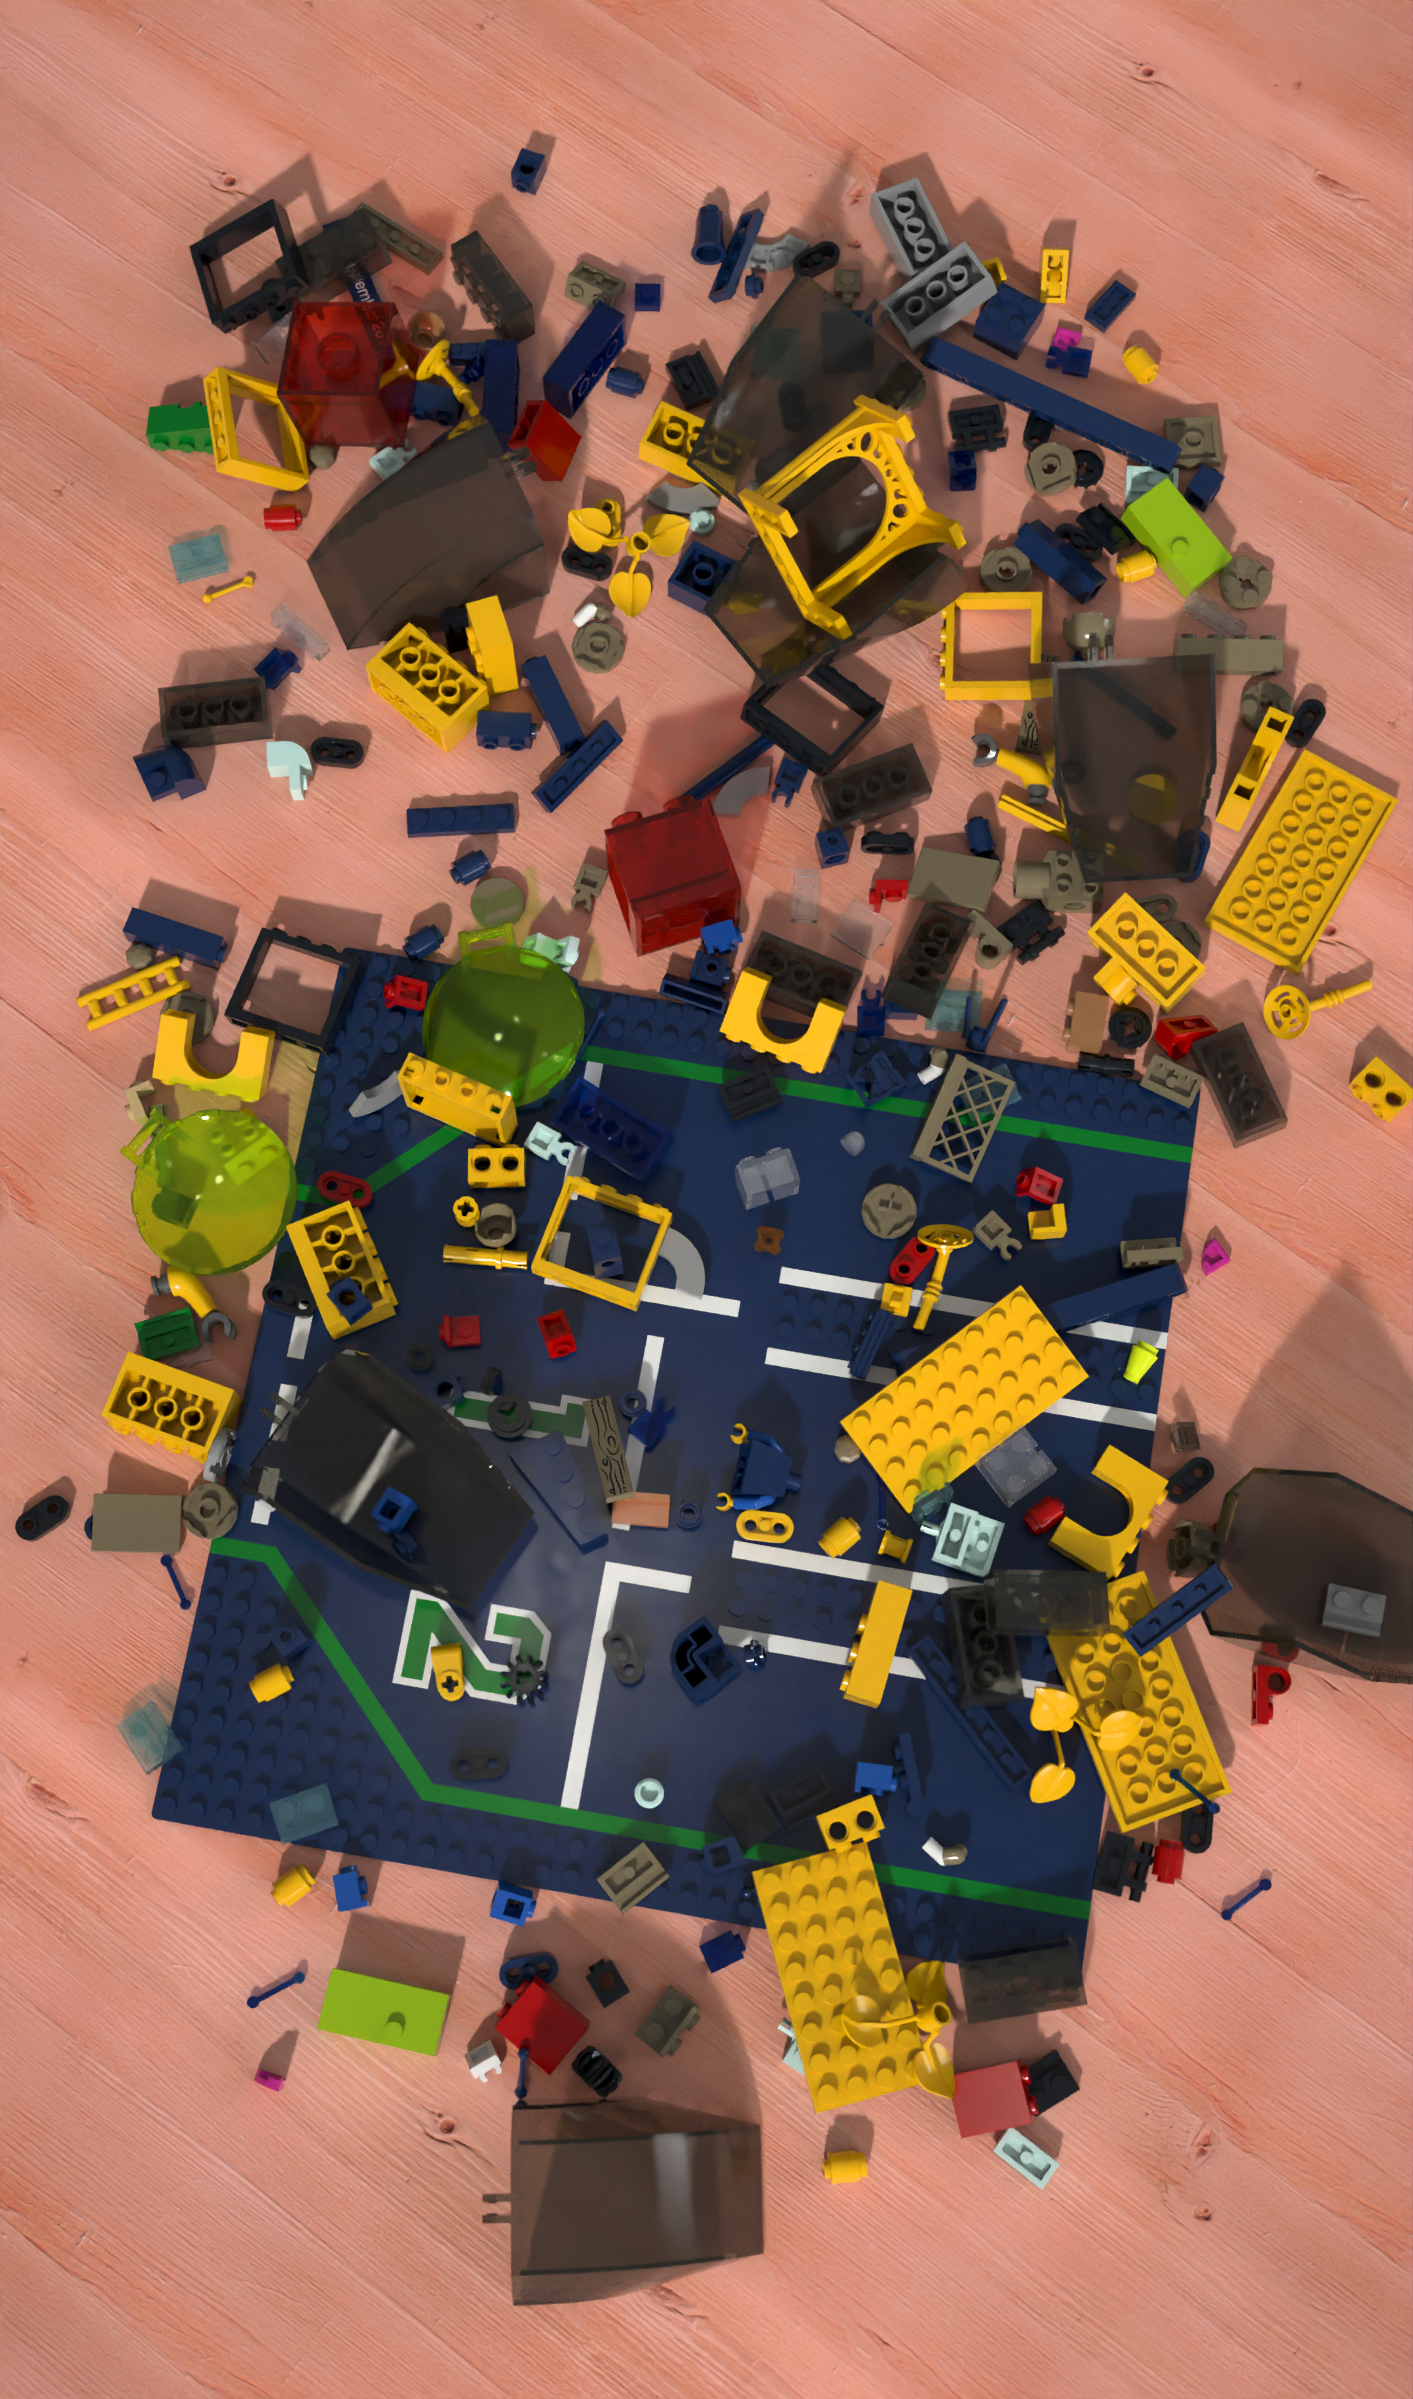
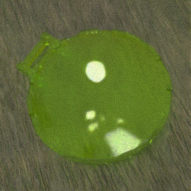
[422,920,585,1108]
[119,1108,297,1276]

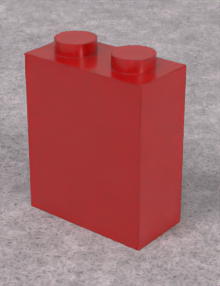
[507,400,581,481]
[495,1975,591,2075]
[952,2058,1039,2138]

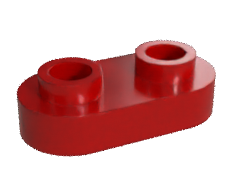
[317,1171,373,1209]
[889,1236,935,1286]

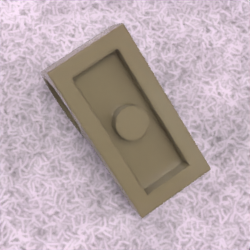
[964,909,1013,970]

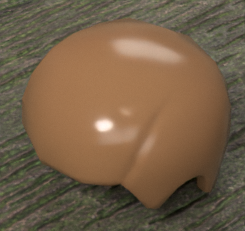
[406,311,446,354]

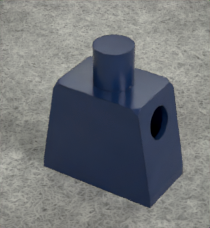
[585,1219,624,1279]

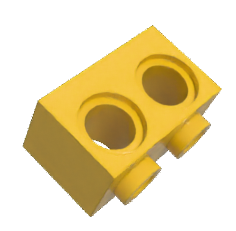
[1349,1056,1413,1123]
[468,1144,526,1188]
[815,1794,885,1854]

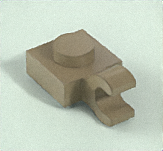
[834,270,860,311]

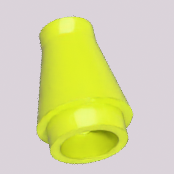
[1123,1340,1159,1384]

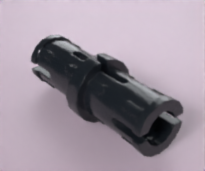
[1077,1053,1135,1076]

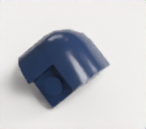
[133,744,206,802]
[670,1615,743,1702]

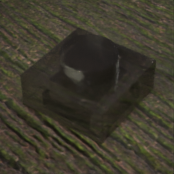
[1169,1422,1201,1452]

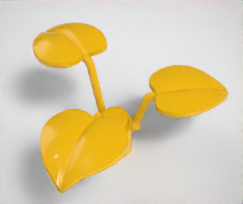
[567,508,690,618]
[1029,1687,1144,1803]
[841,1961,955,2099]

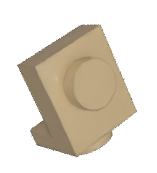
[124,1080,156,1127]

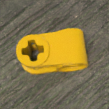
[431,1642,465,1701]

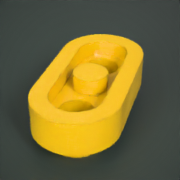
[595,498,621,549]
[736,1510,794,1543]

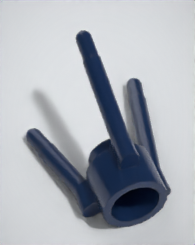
[961,997,1008,1053]

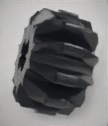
[500,1654,549,1705]
[572,2046,623,2098]

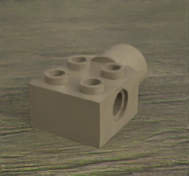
[1013,850,1103,914]

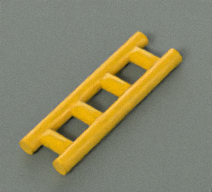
[76,955,191,1031]

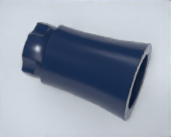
[691,204,726,265]

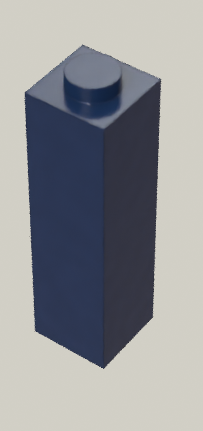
[1013,519,1107,605]
[521,655,584,756]
[123,907,229,970]

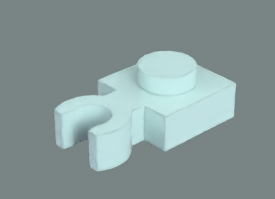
[369,439,417,483]
[524,1121,576,1165]

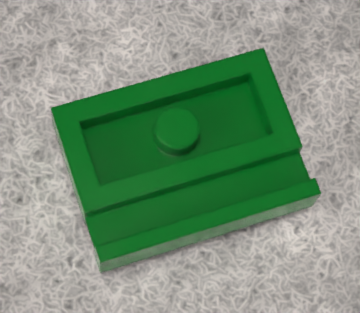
[134,1307,201,1361]

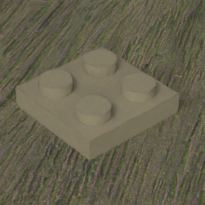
[1163,416,1222,469]

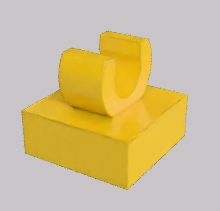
[880,1283,913,1317]

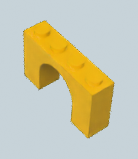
[1215,706,1295,832]
[720,966,848,1074]
[152,1009,276,1102]
[1047,1444,1169,1581]

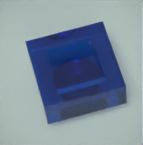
[635,283,661,312]

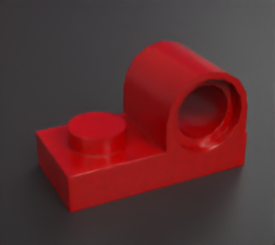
[1154,1015,1218,1060]
[1251,1665,1292,1727]

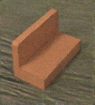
[611,1492,670,1528]

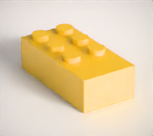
[638,401,755,500]
[465,595,519,698]
[840,1580,913,1708]

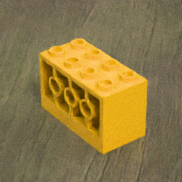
[365,622,491,754]
[1087,892,1206,1014]
[286,1200,398,1340]
[101,1352,243,1464]

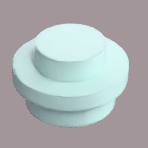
[689,509,715,535]
[635,1778,664,1808]

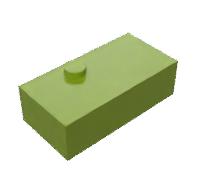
[1121,477,1233,599]
[317,1968,452,2056]

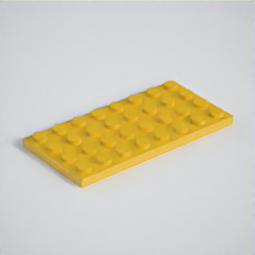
[1203,749,1399,976]
[839,1285,1089,1514]
[1035,1570,1232,1833]
[752,1842,924,2114]

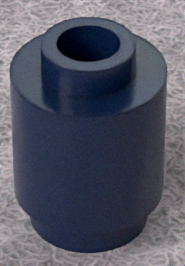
[606,366,645,399]
[964,816,996,857]
[449,849,491,886]
[402,924,445,961]

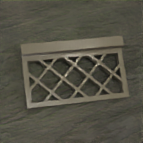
[909,1054,1015,1183]

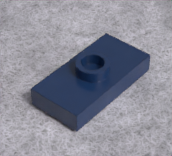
[1084,280,1136,333]

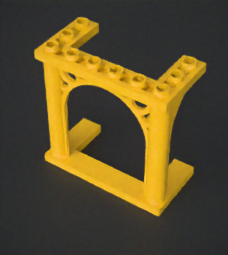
[738,394,966,642]

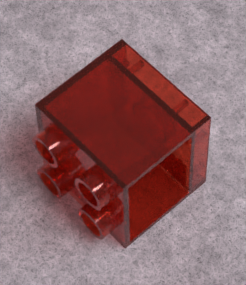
[276,301,420,447]
[604,795,741,957]

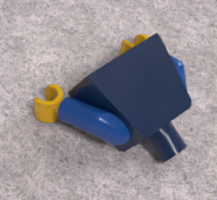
[716,1423,802,1511]

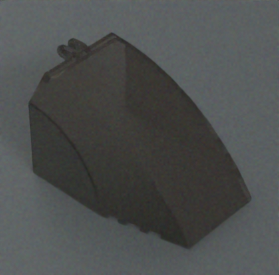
[686,272,927,517]
[306,414,549,650]
[703,444,970,687]
[1029,635,1217,883]
[240,1348,535,1610]
[1190,1468,1413,1685]
[482,2096,764,2306]

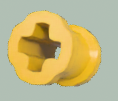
[453,1196,480,1227]
[878,1530,913,1564]

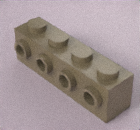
[1173,634,1283,676]

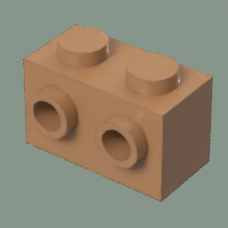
[1062,991,1109,1055]

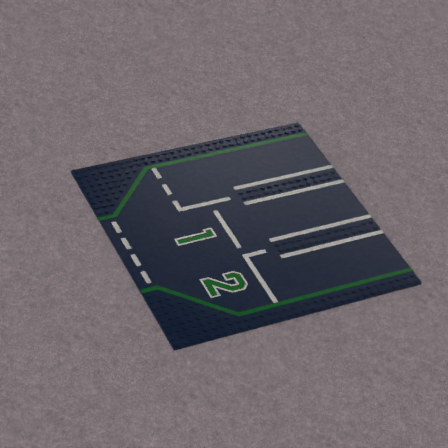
[152,947,1200,1985]

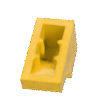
[1039,246,1069,303]
[1093,957,1138,1007]

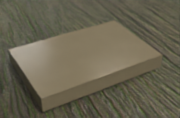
[907,847,1000,912]
[91,1493,182,1554]

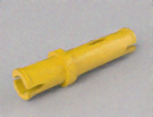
[443,1244,529,1270]

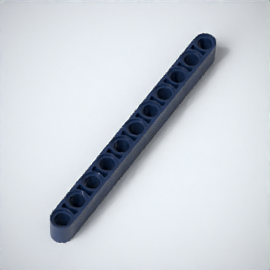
[920,337,1182,474]
[890,1264,1188,1377]

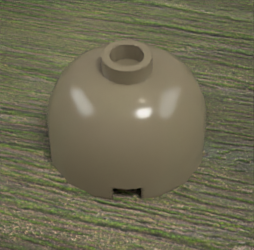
[1063,612,1116,658]
[1167,1520,1220,1578]

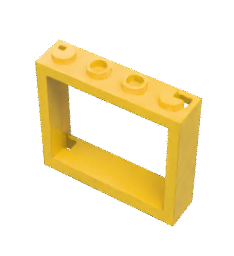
[203,366,310,493]
[940,592,1042,700]
[397,1052,518,1148]
[531,1175,672,1312]

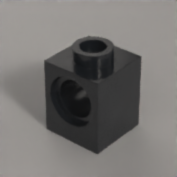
[586,1958,630,2008]

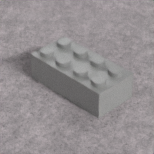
[869,177,953,284]
[880,241,998,353]

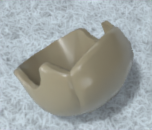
[475,1203,517,1248]

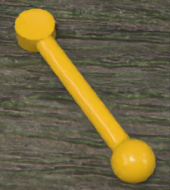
[202,576,254,604]

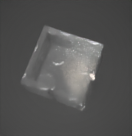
[735,1147,800,1210]
[974,1424,1058,1509]

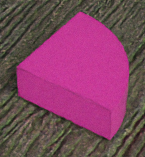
[1050,327,1082,354]
[1201,1238,1231,1276]
[254,2069,286,2091]

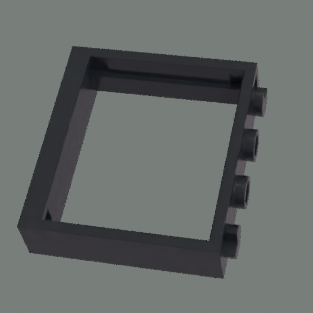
[189,198,310,334]
[740,646,885,780]
[224,927,367,1057]

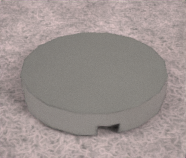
[203,1426,237,1483]

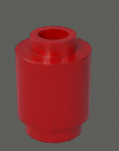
[263,504,303,532]
[1022,1495,1066,1536]
[1152,1839,1185,1885]

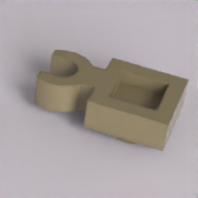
[571,863,608,914]
[972,1210,1022,1261]

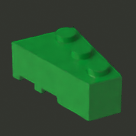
[146,401,214,454]

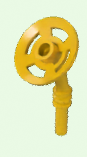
[415,339,479,416]
[1263,979,1372,1040]
[913,1224,974,1331]

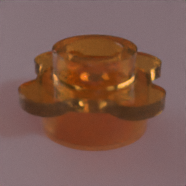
[754,1225,784,1256]

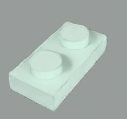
[992,2128,1060,2190]

